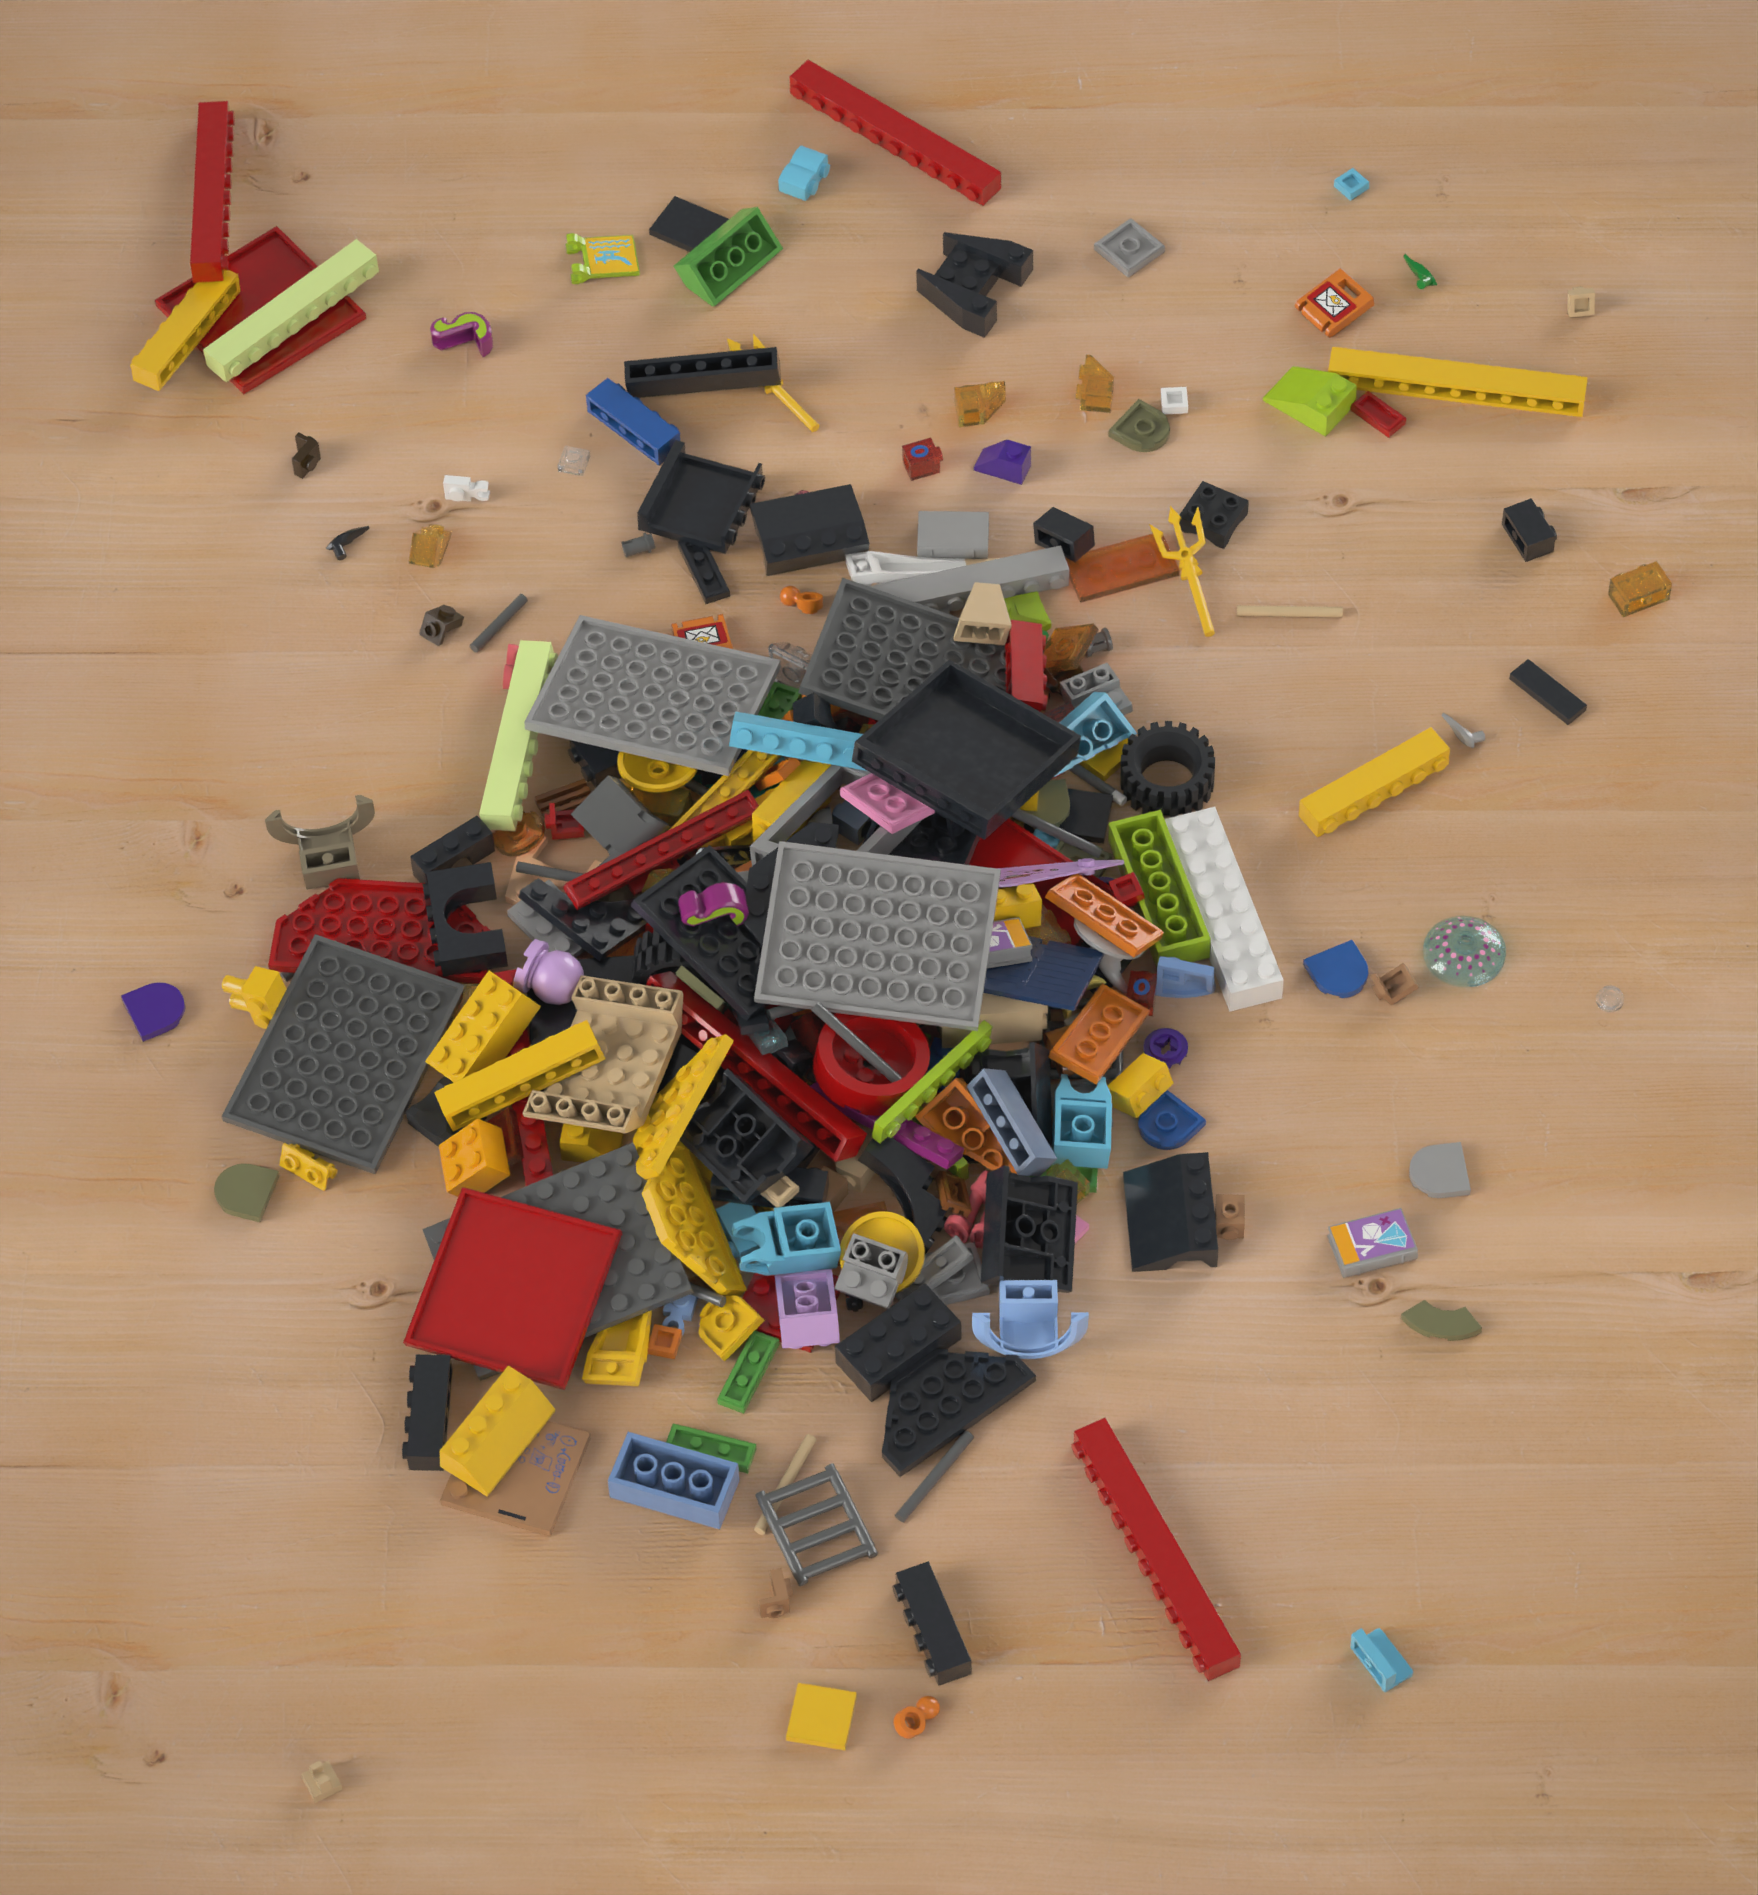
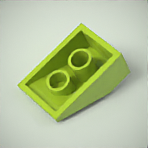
[1263,366,1357,437]

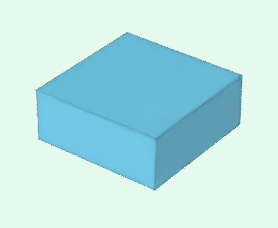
[1334,168,1369,201]

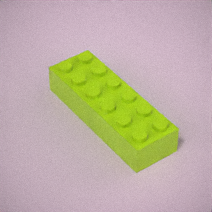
[1108,810,1211,968]

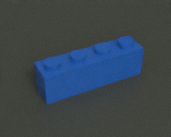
[586,378,680,465]

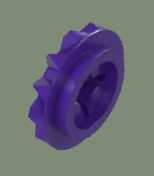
[1144,1028,1188,1069]

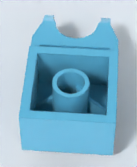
[1052,1074,1112,1169]
[732,1202,841,1276]

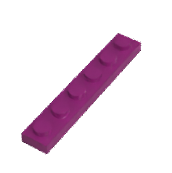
[810,1081,964,1169]

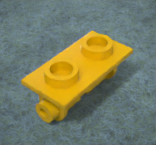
[279,1143,338,1191]

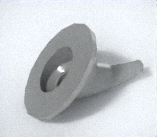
[1074,918,1145,993]

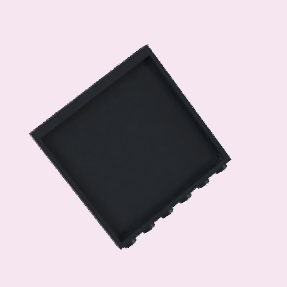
[852,660,1081,840]

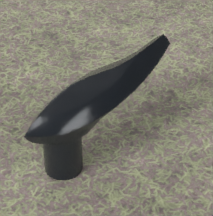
[326,526,370,560]

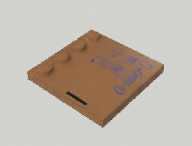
[440,1421,591,1537]

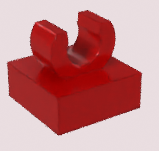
[1109,872,1145,908]

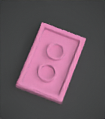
[840,773,935,834]

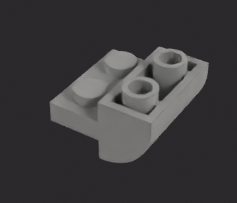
[1060,663,1133,715]
[834,1233,908,1309]

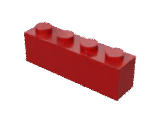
[1005,620,1047,712]

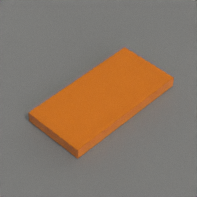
[1045,874,1164,958]
[1048,983,1150,1085]

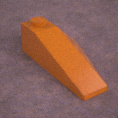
[915,1078,1017,1174]

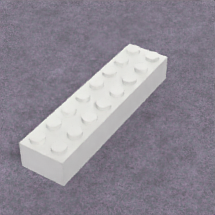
[1165,807,1283,1012]

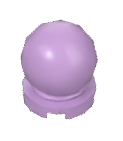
[513,939,584,1005]

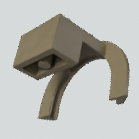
[265,795,375,889]

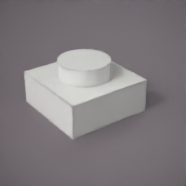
[1160,387,1188,414]

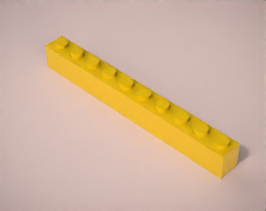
[1328,347,1588,417]

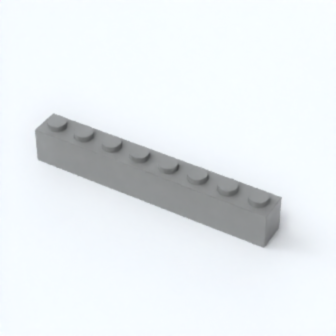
[869,545,1069,611]

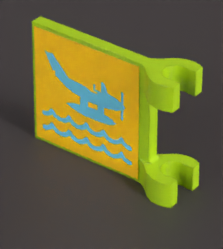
[566,233,640,284]

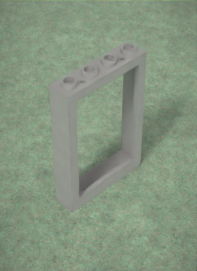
[750,765,922,866]

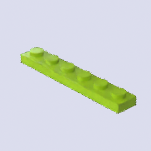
[872,1020,993,1143]

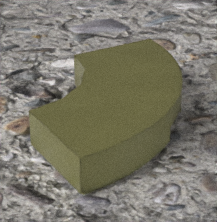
[1401,1300,1482,1341]

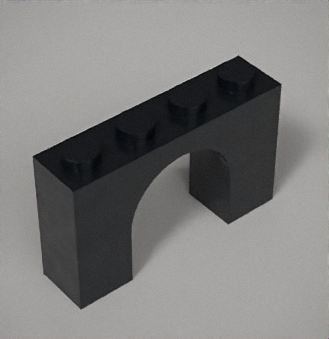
[422,862,508,977]

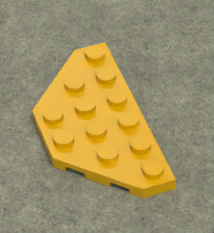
[633,1034,734,1180]
[642,1142,747,1296]

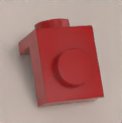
[545,803,585,840]

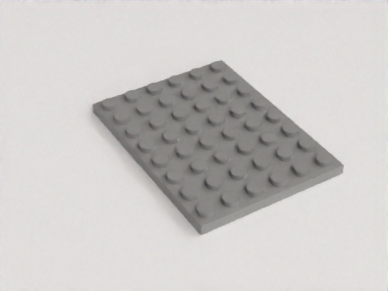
[524,615,781,776]
[754,841,1001,1031]

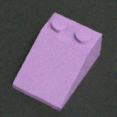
[775,1269,840,1349]

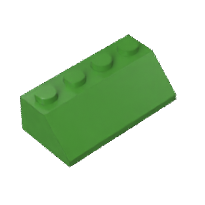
[673,207,783,306]

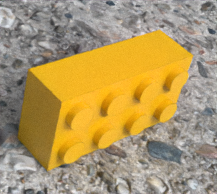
[425,970,541,1082]

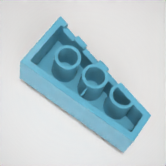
[1054,692,1137,777]

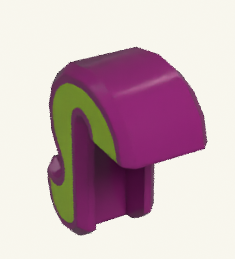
[430,312,493,357]
[678,882,749,926]

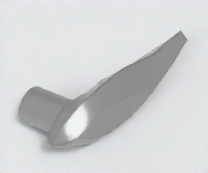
[1441,713,1485,748]

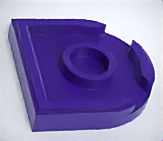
[121,983,186,1042]

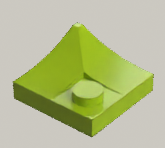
[1004,591,1052,631]

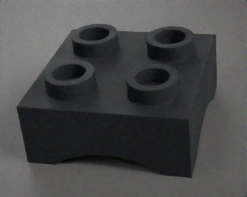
[1179,481,1249,549]
[406,1076,487,1147]

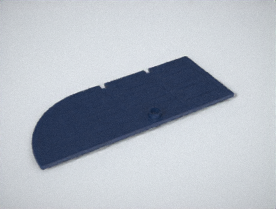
[983,936,1104,1011]

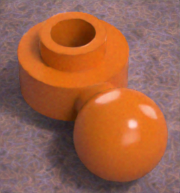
[780,586,823,614]
[894,1696,940,1739]

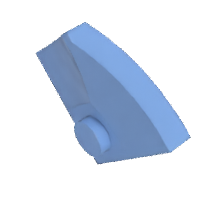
[1156,956,1216,998]

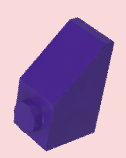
[974,440,1031,485]

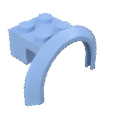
[972,1280,1089,1359]

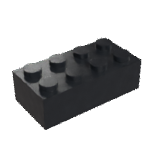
[835,1283,962,1402]

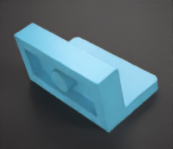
[1350,1628,1413,1692]

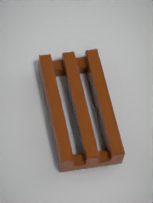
[535,778,591,820]
[935,1170,972,1218]

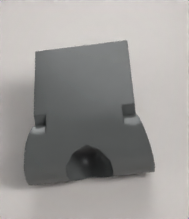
[571,775,672,855]

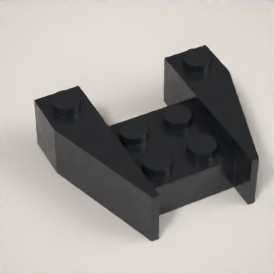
[916,232,1033,338]

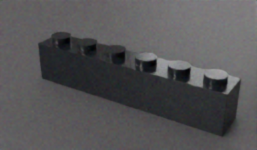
[624,347,781,398]

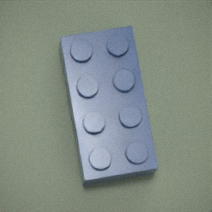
[608,1432,740,1529]

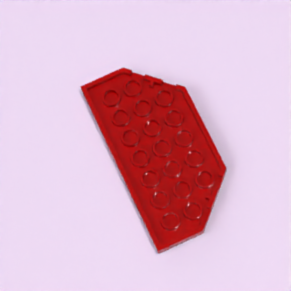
[268,878,491,984]

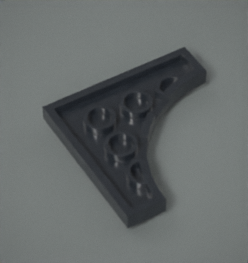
[518,878,647,962]

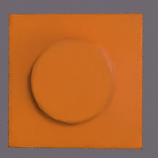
[647,1324,682,1360]

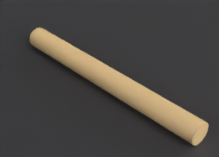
[1237,606,1343,617]
[754,1434,816,1535]

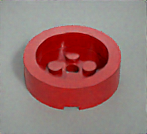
[813,1013,930,1116]

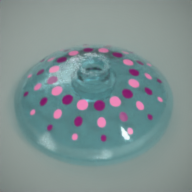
[1423,916,1506,987]

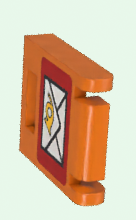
[1295,268,1374,338]
[671,614,733,649]

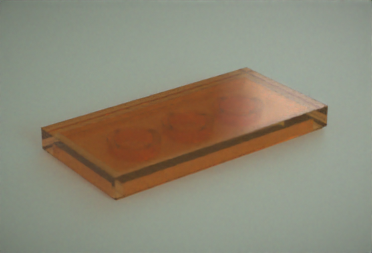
[1065,531,1179,603]

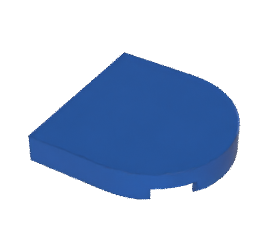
[1303,940,1368,998]
[1138,1090,1206,1150]

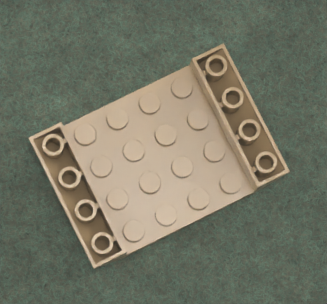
[522,975,683,1133]

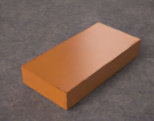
[754,757,801,791]

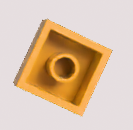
[439,1119,510,1197]

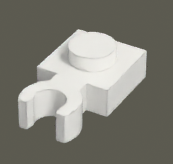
[443,475,490,502]

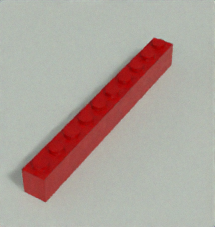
[789,59,1001,206]
[190,101,235,283]
[494,969,553,1186]
[646,971,867,1162]
[1071,1418,1241,1681]

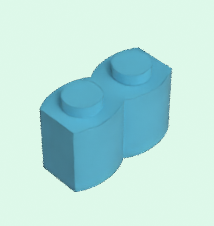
[778,145,830,201]

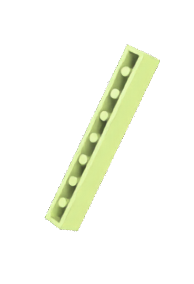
[203,239,379,382]
[479,640,558,831]

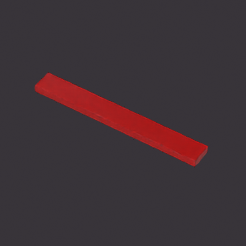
[563,790,759,910]

